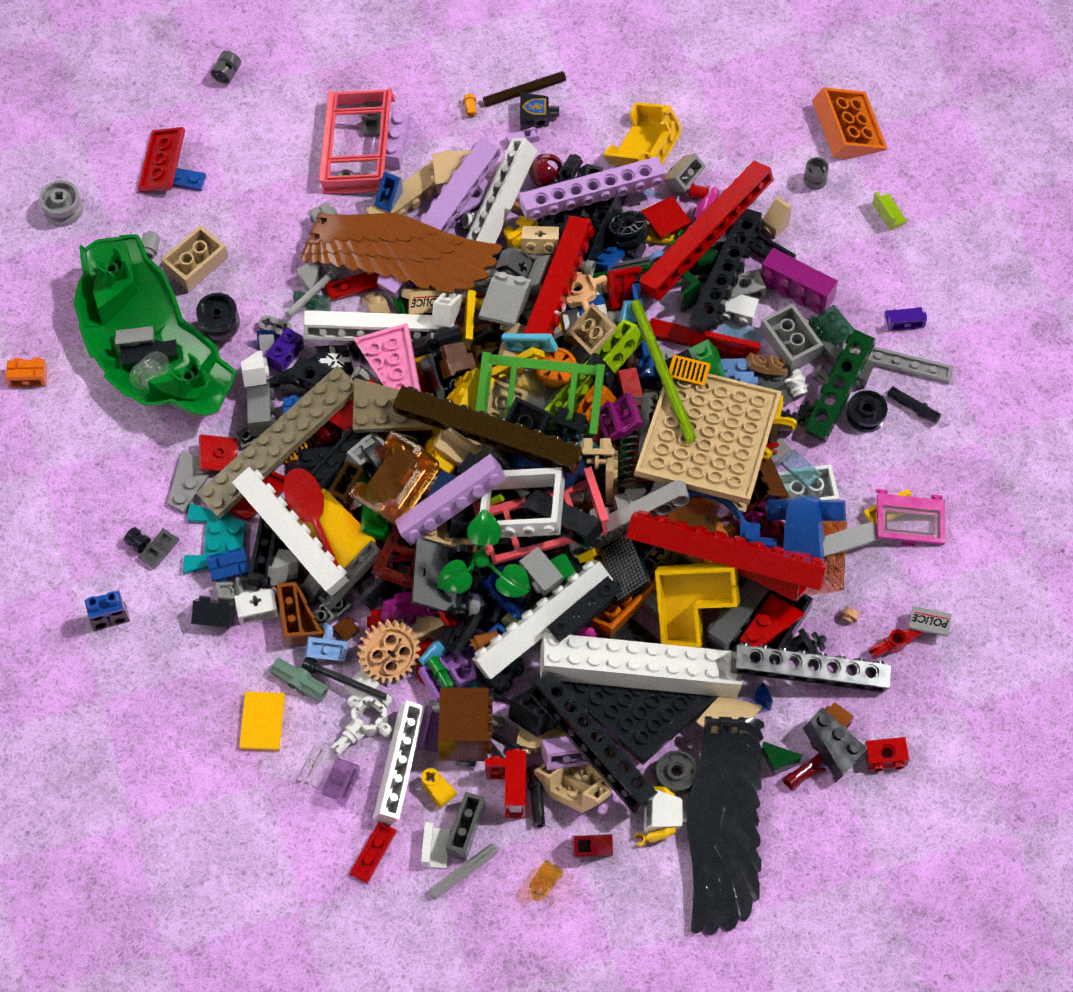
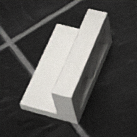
[421,822,450,869]

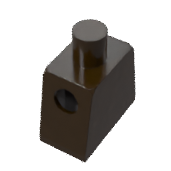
[328,460,364,506]

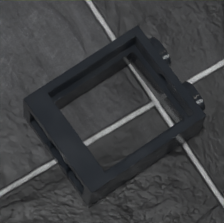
[352,557,400,611]

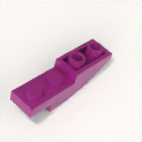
[381,591,439,622]

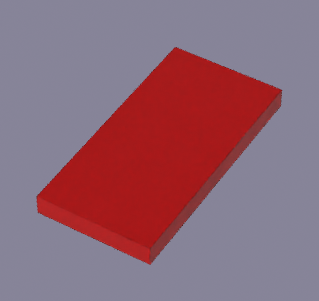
[137,127,186,193]

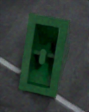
[762,742,802,776]

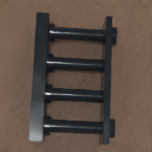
[546,576,621,643]

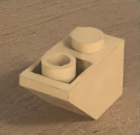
[362,292,391,314]

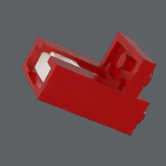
[485,748,527,818]

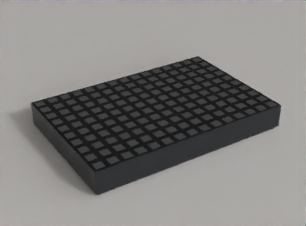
[599,533,652,603]

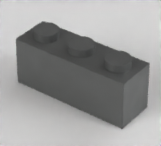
[247,382,276,437]
[446,791,485,861]

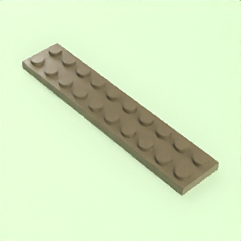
[196,365,354,519]

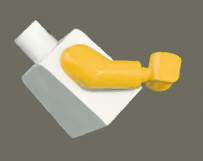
[635,786,686,847]

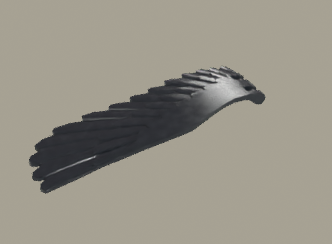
[686,716,764,935]

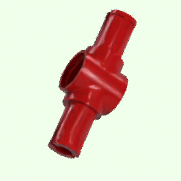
[868,629,926,659]

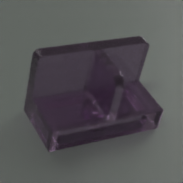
[322,758,361,807]

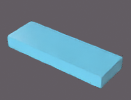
[501,333,558,352]

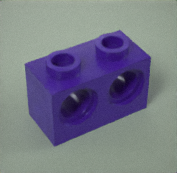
[266,328,304,372]

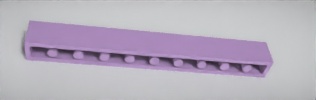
[377,137,501,300]

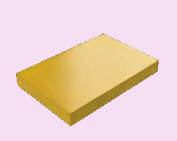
[239,691,285,751]

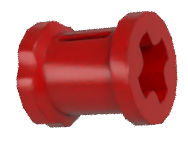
[689,183,710,199]

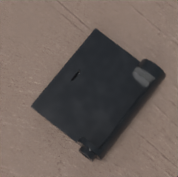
[411,538,473,618]

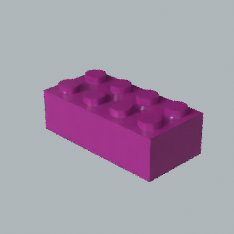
[761,248,838,315]

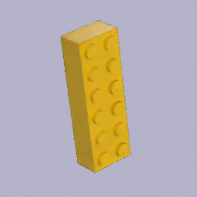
[417,368,495,477]

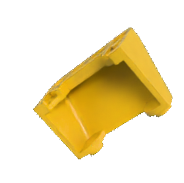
[603,102,682,167]
[297,489,376,569]

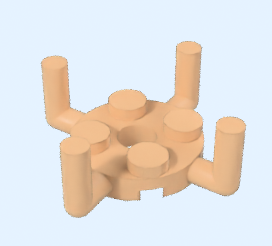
[566,272,608,311]

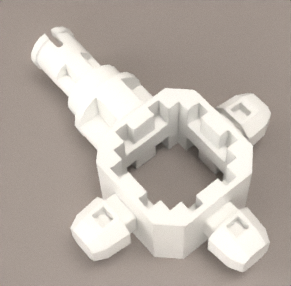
[330,694,393,756]

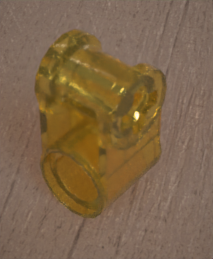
[529,860,564,901]

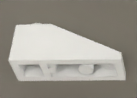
[432,289,467,328]

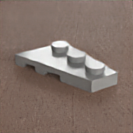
[167,450,213,514]

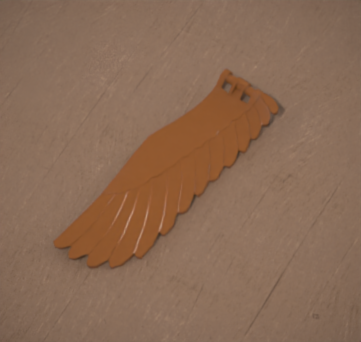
[301,212,502,294]

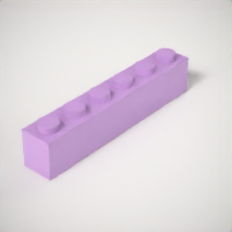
[395,454,507,545]

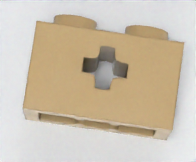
[521,226,559,255]

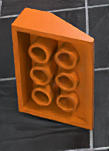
[812,87,888,159]

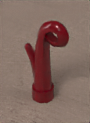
[782,742,826,791]

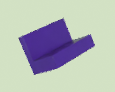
[885,307,927,331]

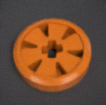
[535,348,577,388]

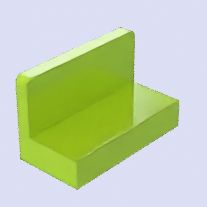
[872,191,907,231]

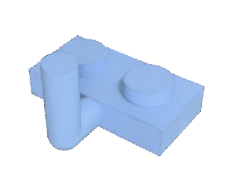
[305,623,348,661]

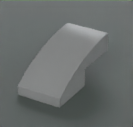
[213,576,258,602]

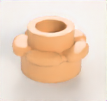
[841,606,859,623]

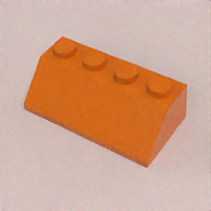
[590,570,656,639]

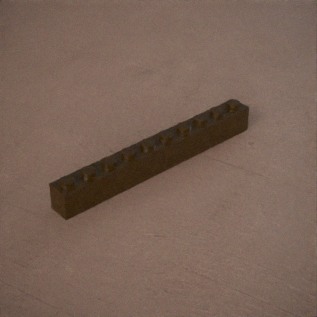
[393,386,583,475]

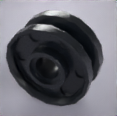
[608,211,649,248]
[846,390,888,433]

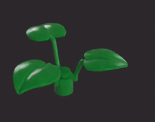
[437,509,531,597]

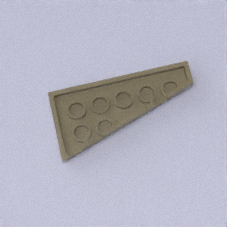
[353,378,461,433]

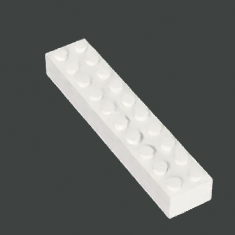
[540,632,742,698]

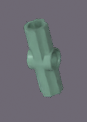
[270,658,329,703]

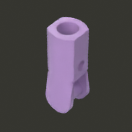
[506,127,540,146]

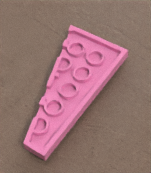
[353,323,421,392]

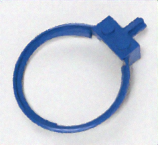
[654,491,777,566]

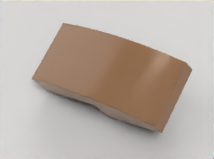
[746,352,788,375]

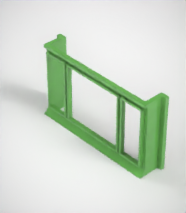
[476,352,605,435]

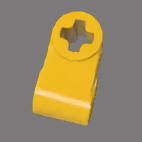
[421,768,457,808]

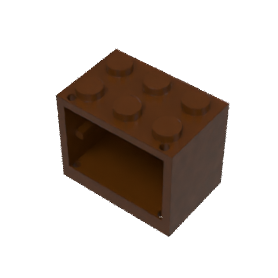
[438,688,493,761]

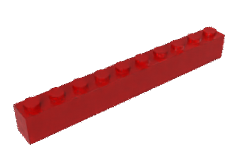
[639,160,774,301]
[626,510,828,591]

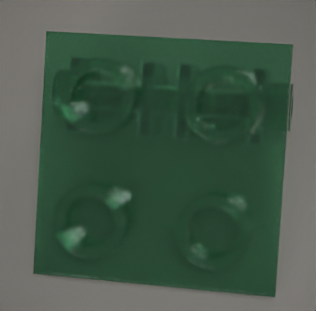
[808,304,854,346]

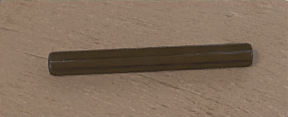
[483,71,566,107]

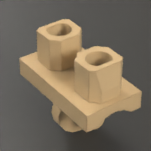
[580,438,615,470]

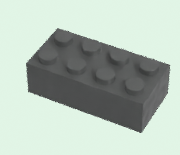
[706,577,771,651]

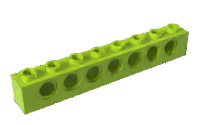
[544,319,644,435]

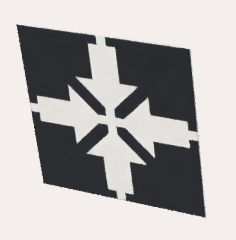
[315,345,354,375]

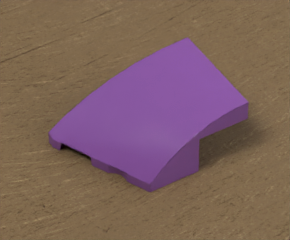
[418,645,476,702]

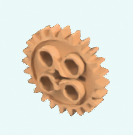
[357,619,421,683]

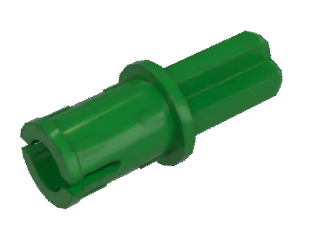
[427,656,454,688]

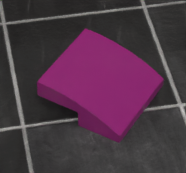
[599,392,643,442]

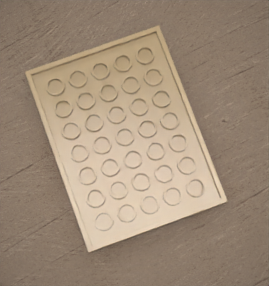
[634,364,782,505]

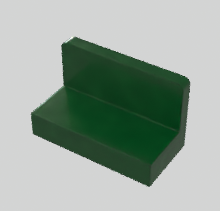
[680,270,700,313]

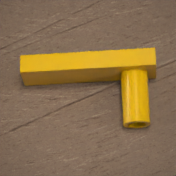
[462,290,484,348]

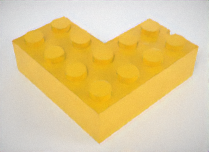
[655,563,740,647]

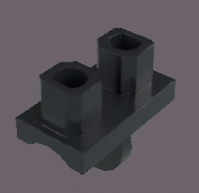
[550,406,587,440]
[792,628,827,666]

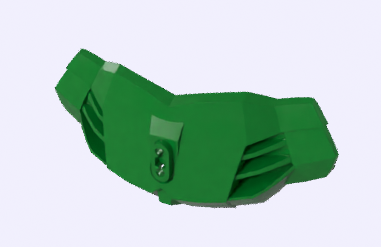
[73,234,236,417]

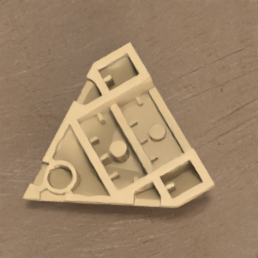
[534,763,612,813]

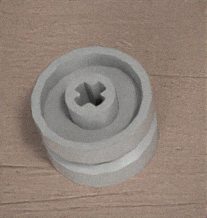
[39,180,83,227]

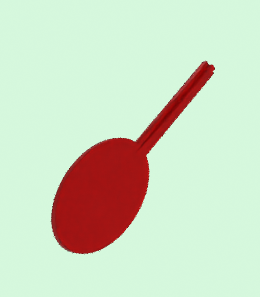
[284,468,339,566]

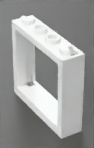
[480,467,565,538]

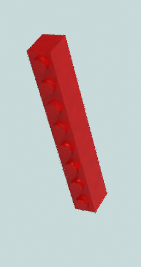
[524,216,594,338]

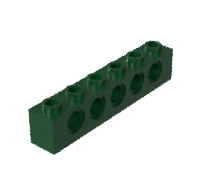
[803,329,876,442]

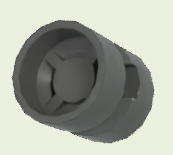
[210,50,242,84]
[804,157,829,190]

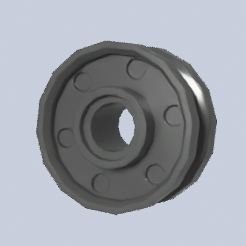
[655,750,698,796]

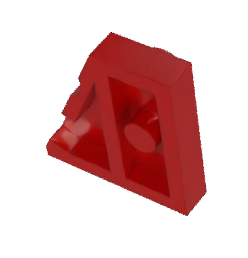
[608,266,642,309]

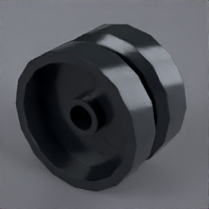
[196,292,240,341]

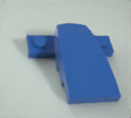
[767,495,846,583]

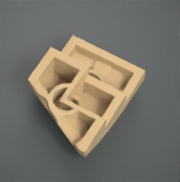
[696,696,763,734]

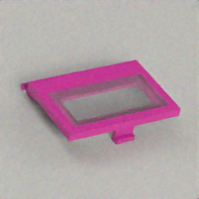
[876,489,945,546]

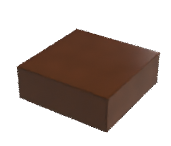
[332,615,360,641]

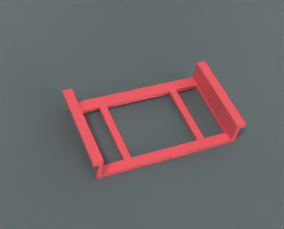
[319,88,396,194]
[472,467,609,565]

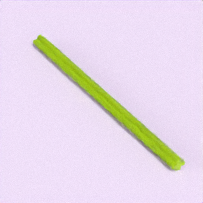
[631,299,697,444]

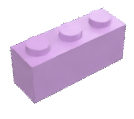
[385,111,410,169]

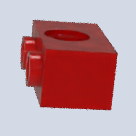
[864,737,909,772]

